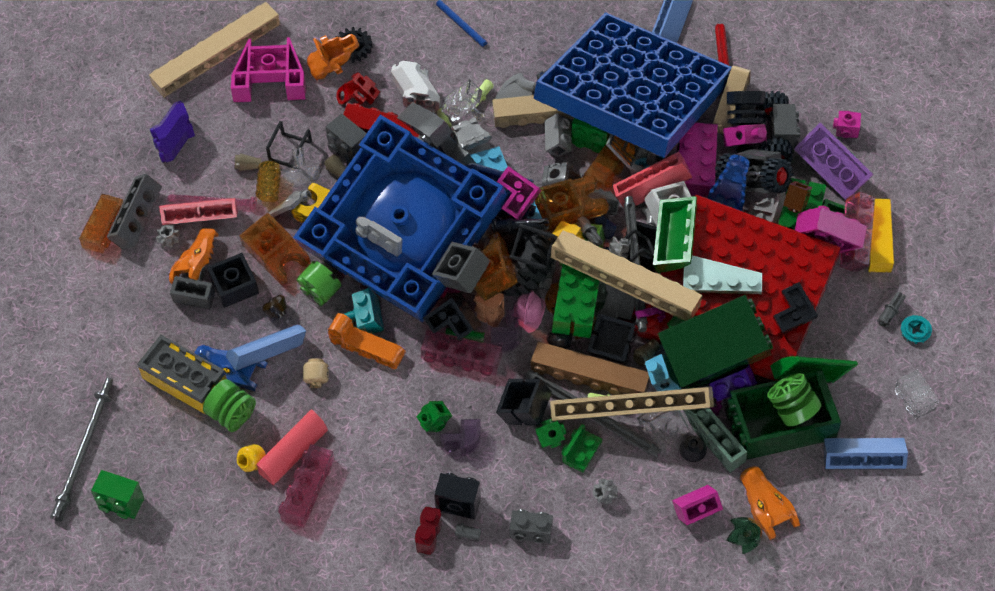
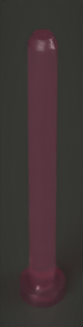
[168,194,257,210]

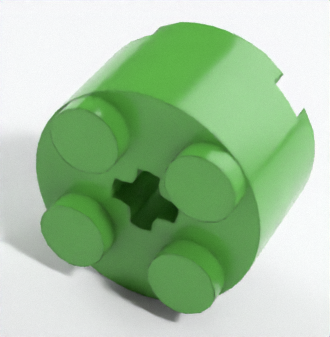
[297,261,342,306]

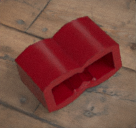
[415,506,442,555]

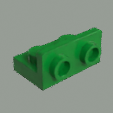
[561,424,603,473]

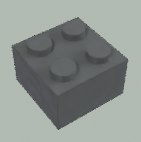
[326,113,367,164]
[432,242,490,293]

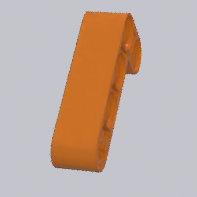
[328,313,406,369]

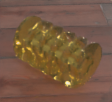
[255,161,281,202]

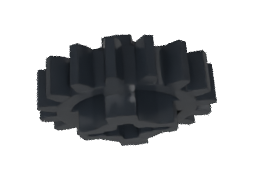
[335,27,373,63]

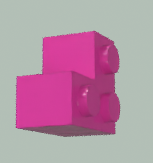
[497,166,541,220]

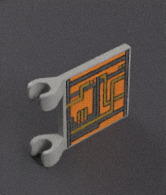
[606,134,648,176]

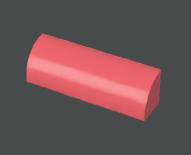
[613,152,692,208]
[159,198,238,225]
[256,409,328,486]

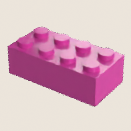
[679,123,718,197]

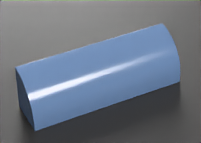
[652,0,693,43]
[226,325,306,371]
[824,438,908,469]

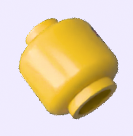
[237,444,266,472]

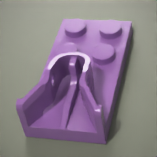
[794,123,874,201]

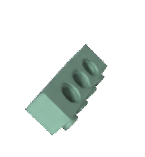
[680,408,747,473]

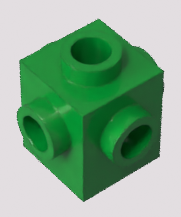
[416,401,452,432]
[534,418,567,448]

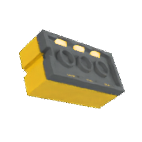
[137,335,227,415]

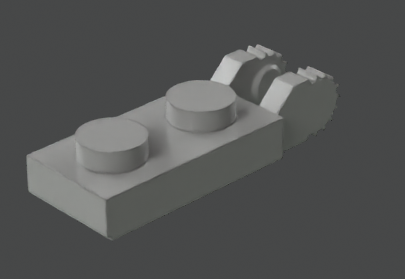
[356,217,402,257]

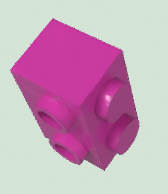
[672,485,723,525]

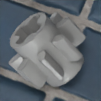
[156,225,180,248]
[593,479,618,504]

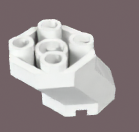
[391,61,440,113]

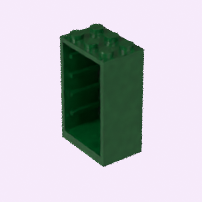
[657,295,773,389]
[725,370,841,460]

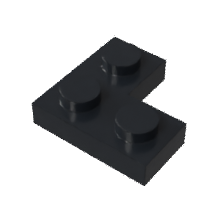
[773,282,818,335]

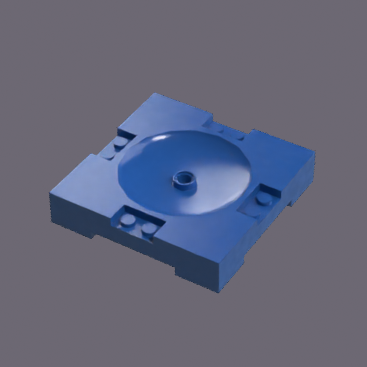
[293,115,509,322]

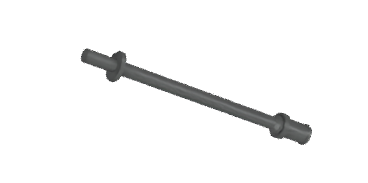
[50,377,113,522]

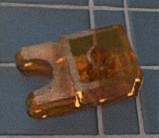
[534,176,609,231]
[239,213,311,285]
[474,231,518,301]

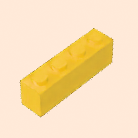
[862,198,894,273]

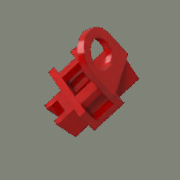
[336,72,380,105]

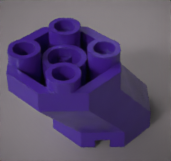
[150,101,195,163]

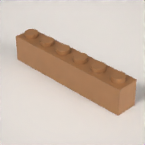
[531,341,650,395]

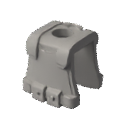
[452,118,492,154]

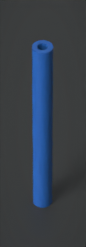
[436,0,487,47]

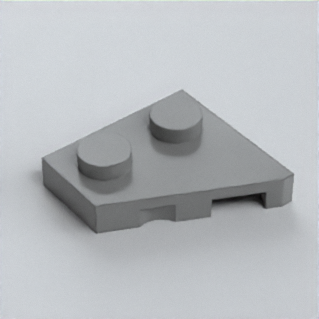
[748,193,786,224]

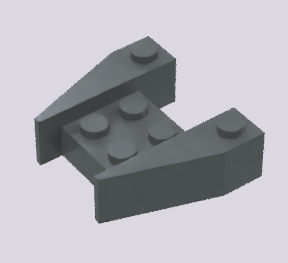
[397,102,476,166]

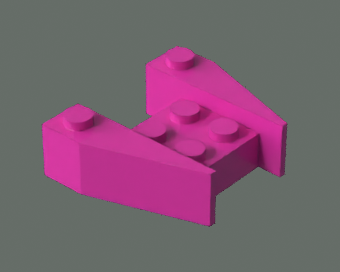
[231,37,306,102]

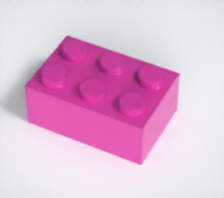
[795,206,867,253]

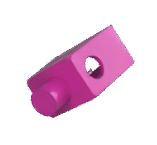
[723,124,767,147]

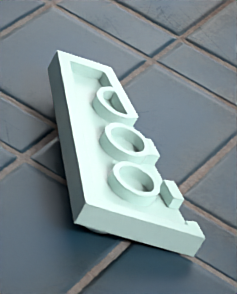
[683,255,762,294]

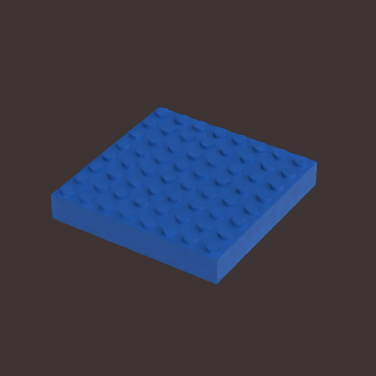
[534,12,732,158]

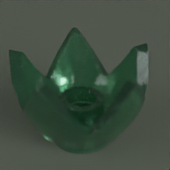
[726,517,762,554]

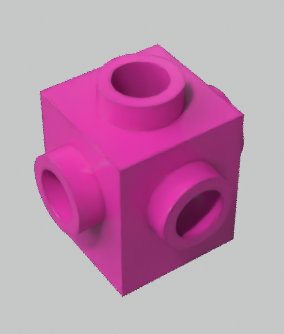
[833,111,861,138]

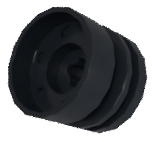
[727,91,766,126]

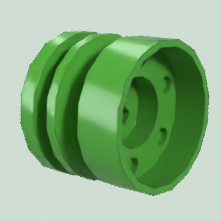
[767,373,821,426]
[203,379,256,432]

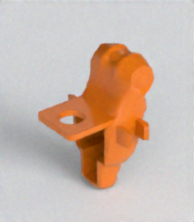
[307,34,359,80]

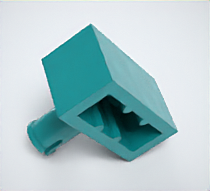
[344,288,384,334]

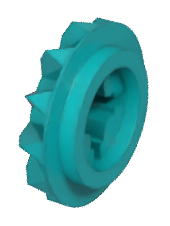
[900,315,932,344]

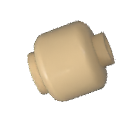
[303,358,329,388]

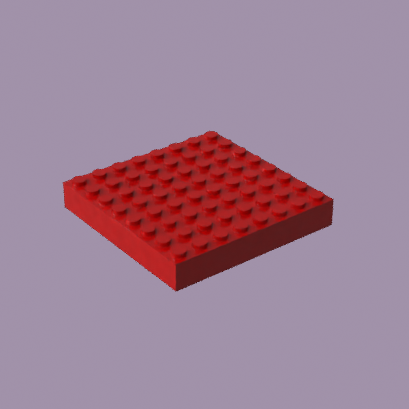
[637,195,841,383]

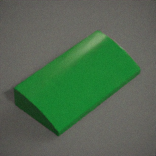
[653,196,698,273]
[770,356,858,383]

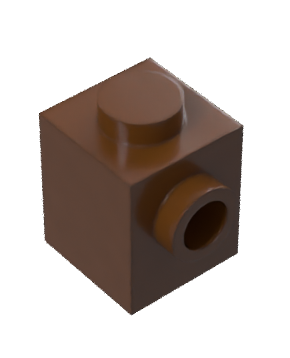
[783,181,813,213]

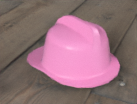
[511,290,546,333]

